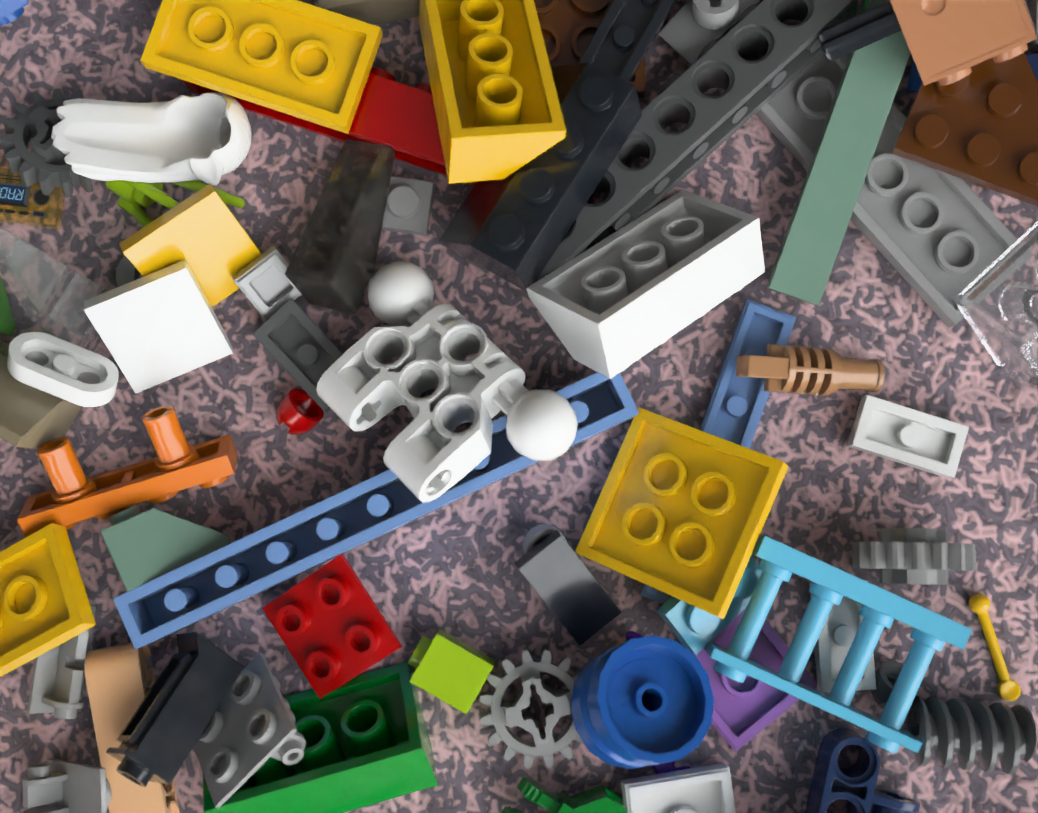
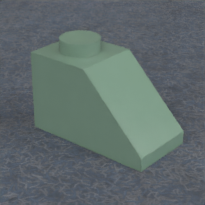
[100,505,231,592]

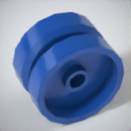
[571,635,714,769]

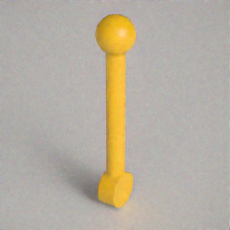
[968,593,1021,701]

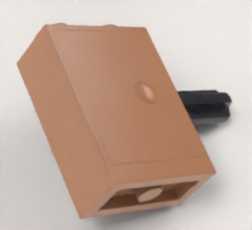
[819,0,1037,86]

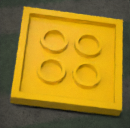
[575,407,789,619]

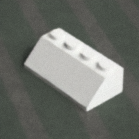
[527,190,765,379]

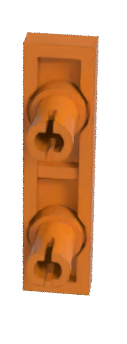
[17,405,238,538]

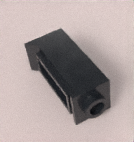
[106,632,244,787]

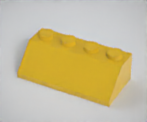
[419,0,566,184]

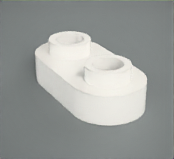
[7,332,119,407]

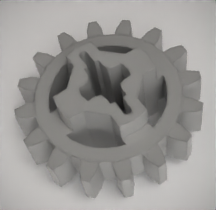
[852,528,976,585]
[479,647,583,769]

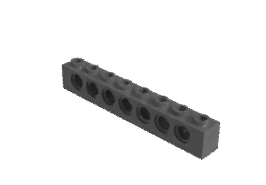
[536,0,858,282]

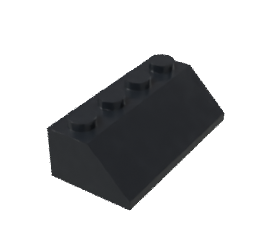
[439,63,642,292]

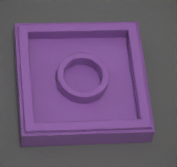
[695,608,818,752]

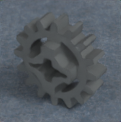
[0,89,100,197]

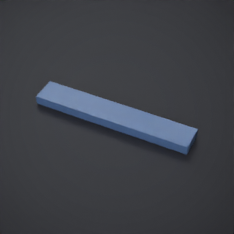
[639,299,796,604]

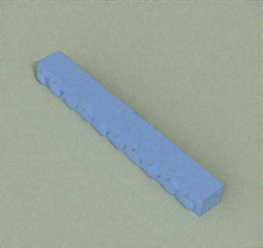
[113,372,639,650]

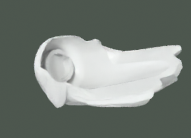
[51,92,252,186]

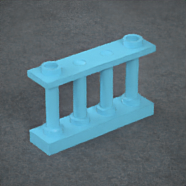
[705,534,973,753]

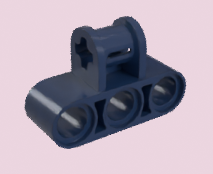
[805,728,920,813]

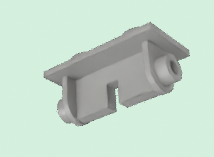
[27,605,96,719]

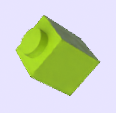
[408,629,495,715]

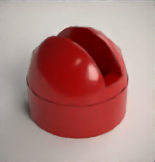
[276,388,324,435]

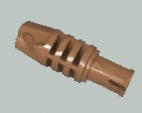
[736,344,885,396]

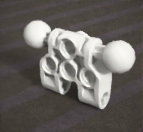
[316,261,578,502]

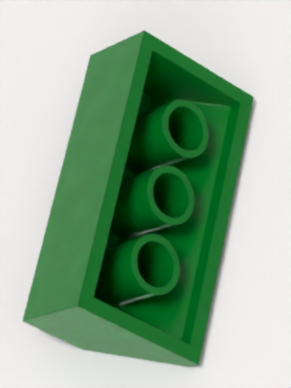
[203,661,438,813]

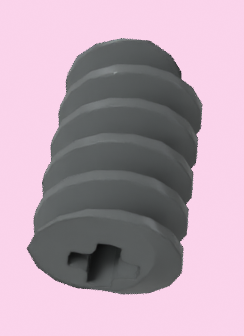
[908,695,1037,775]

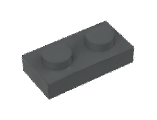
[252,299,343,412]

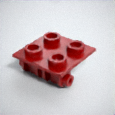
[262,553,402,699]

